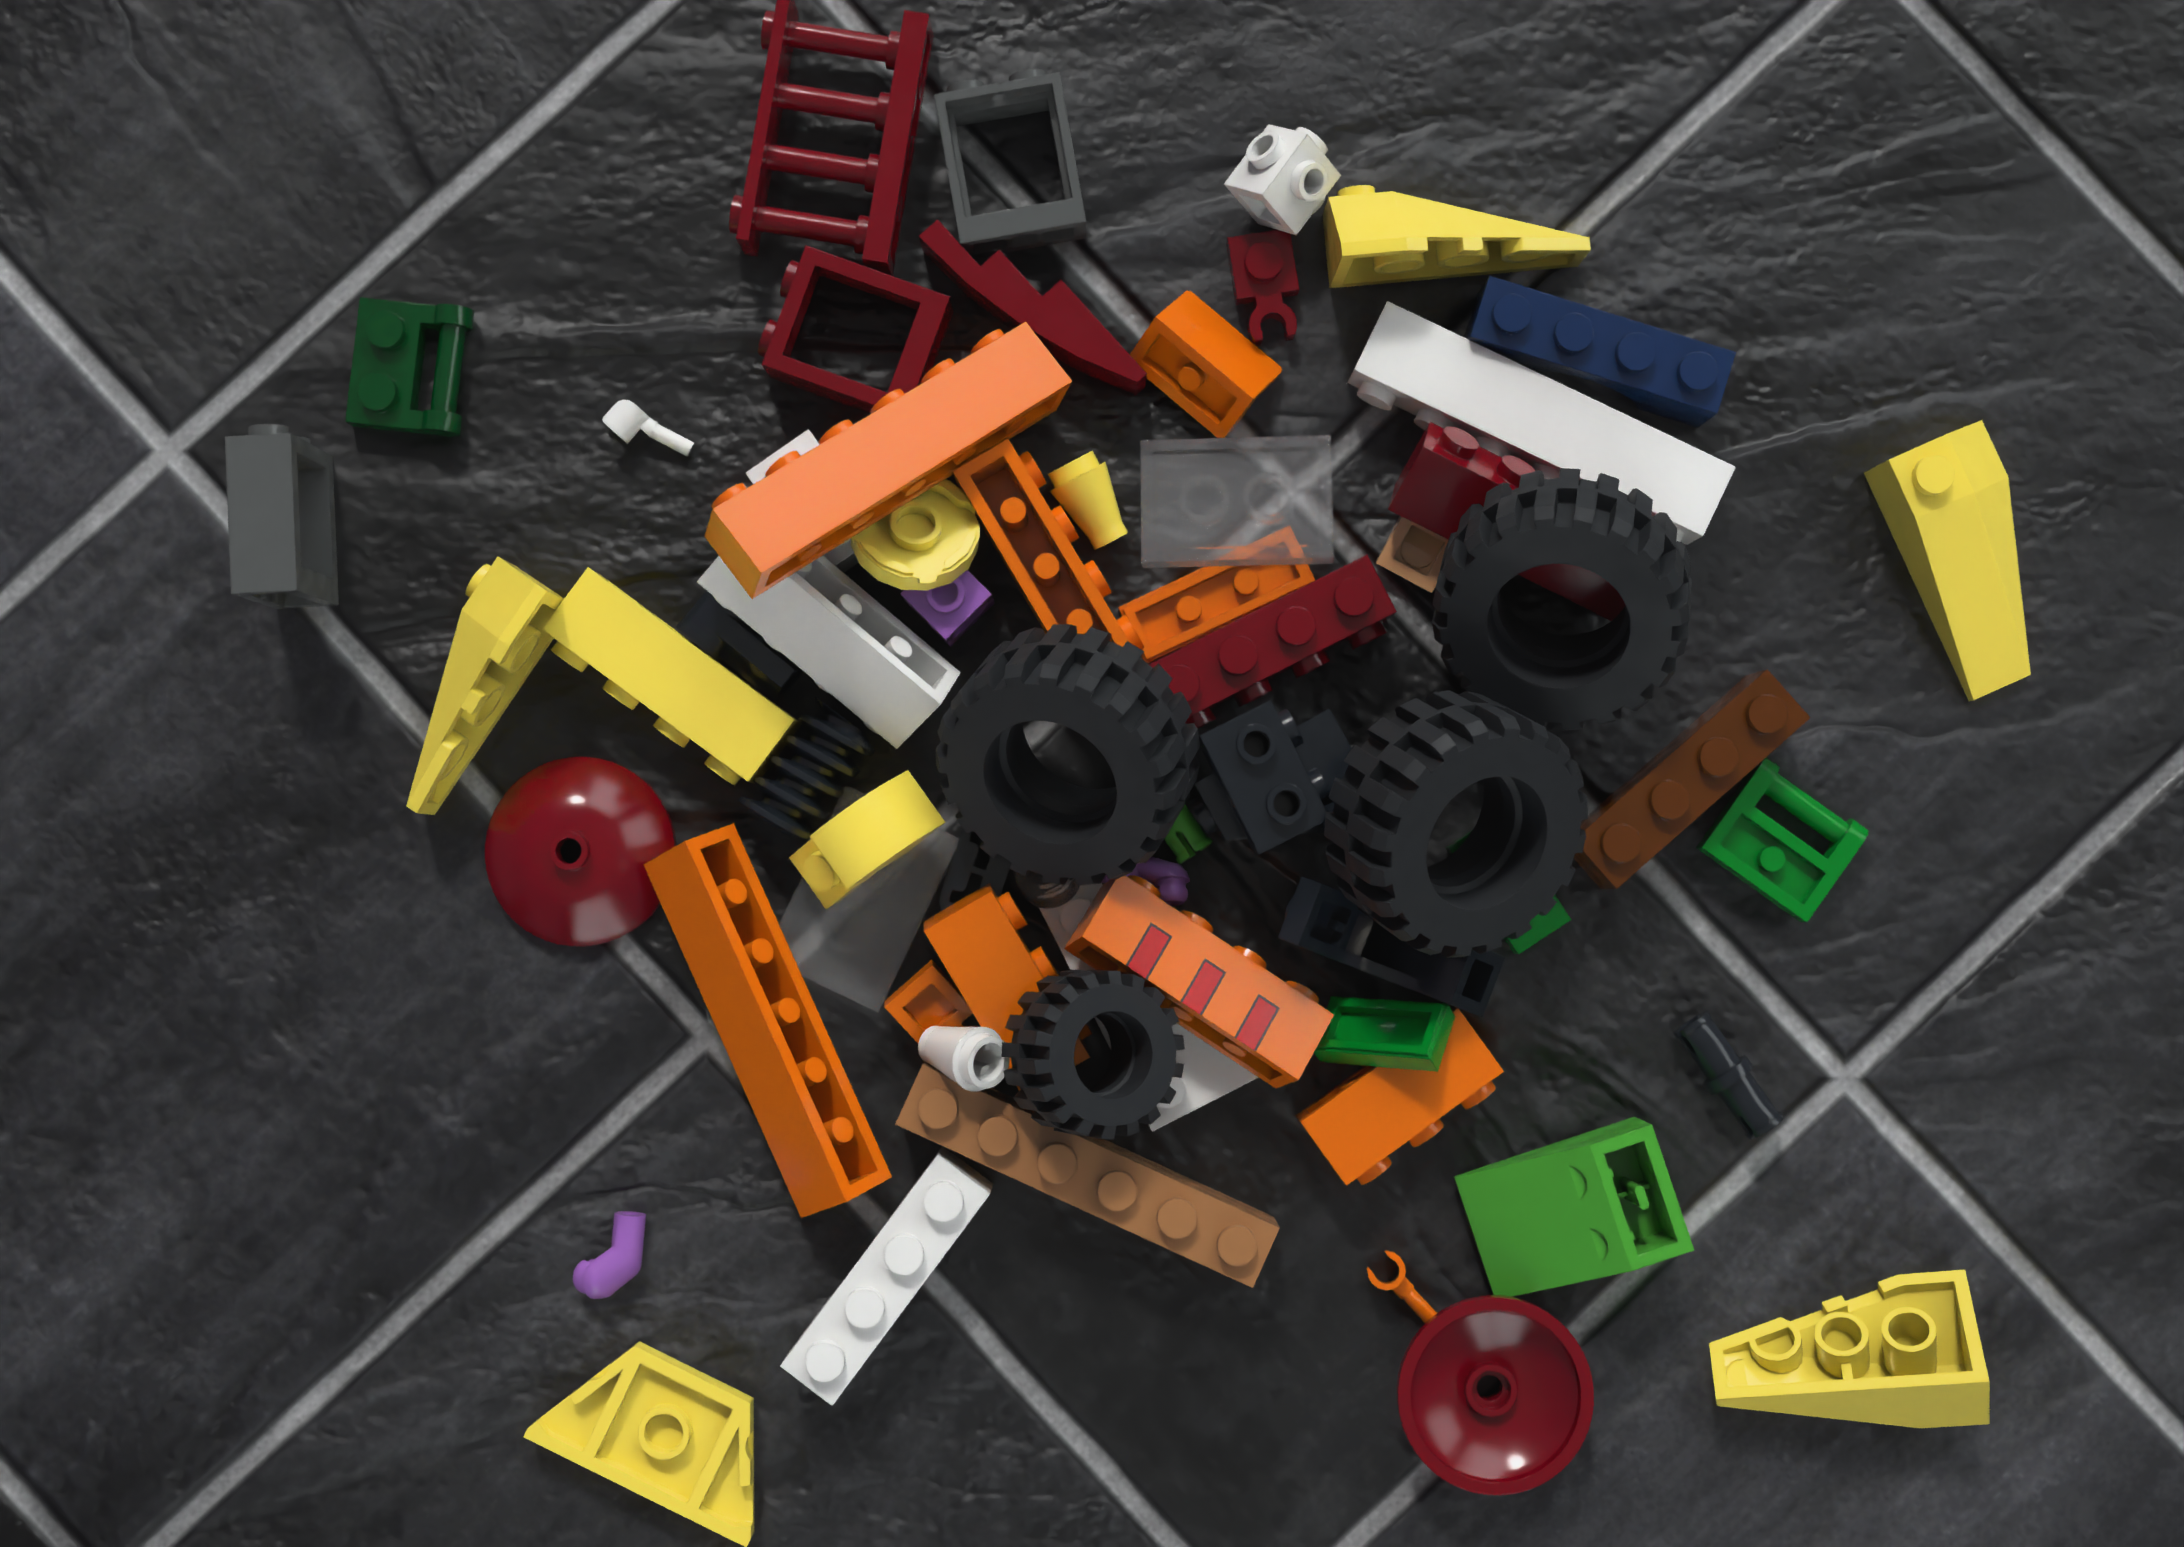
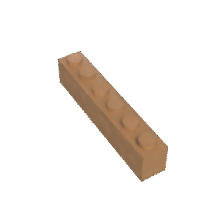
[895,1062,1280,1288]

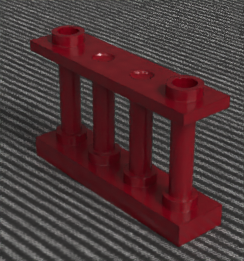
[729,0,934,276]

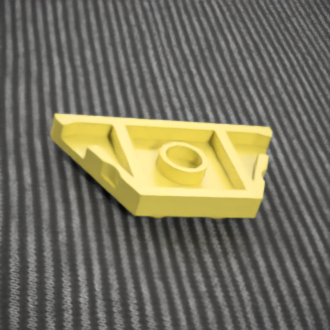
[524,1341,754,1547]

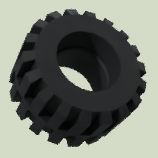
[1001,970,1185,1139]

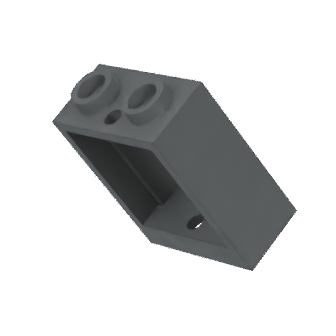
[934,69,1087,258]
[225,424,339,609]

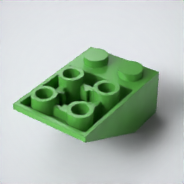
[1453,1117,1694,1297]

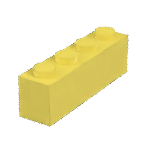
[542,567,802,786]

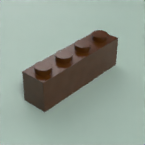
[1574,669,1811,889]

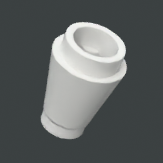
[918,1026,1010,1092]

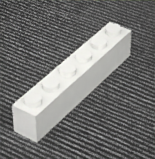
[1348,301,1736,545]

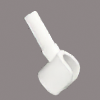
[602,400,694,456]

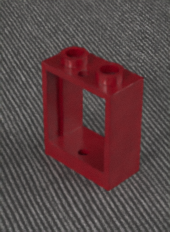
[758,245,954,414]

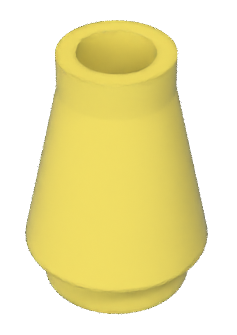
[1048,450,1128,550]

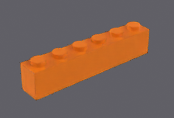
[704,322,1072,599]
[644,823,892,1218]

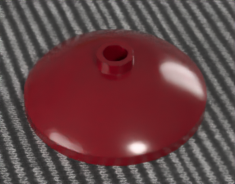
[485,757,677,947]
[1396,1295,1594,1495]

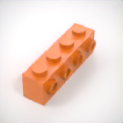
[952,439,1144,649]

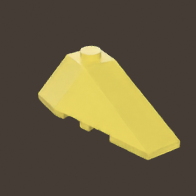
[1323,185,1591,288]

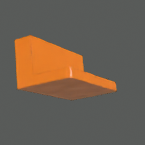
[1130,291,1282,441]

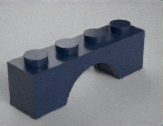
[1464,275,1736,428]

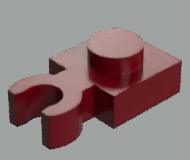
[1226,230,1299,346]

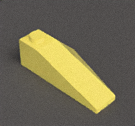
[1864,420,2031,701]
[406,556,564,815]
[1709,1270,1990,1428]

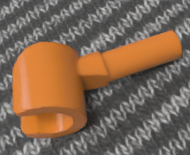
[1367,1250,1437,1323]

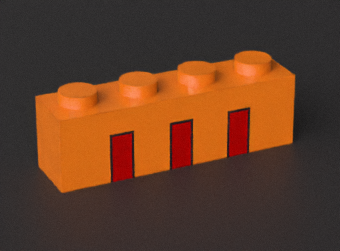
[1064,875,1334,1089]

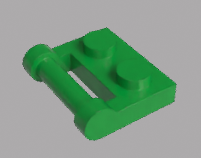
[1696,757,1869,922]

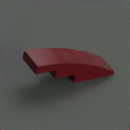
[919,219,1147,395]

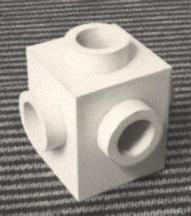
[1224,124,1341,235]

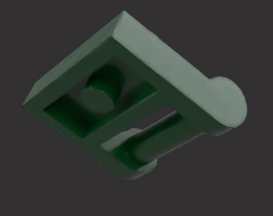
[345,297,475,437]

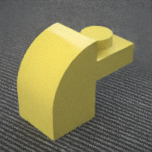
[789,770,945,910]

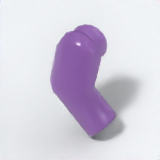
[1101,857,1190,906]
[573,1211,646,1299]

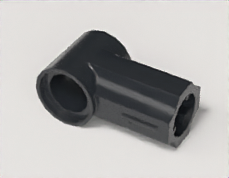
[676,590,803,703]

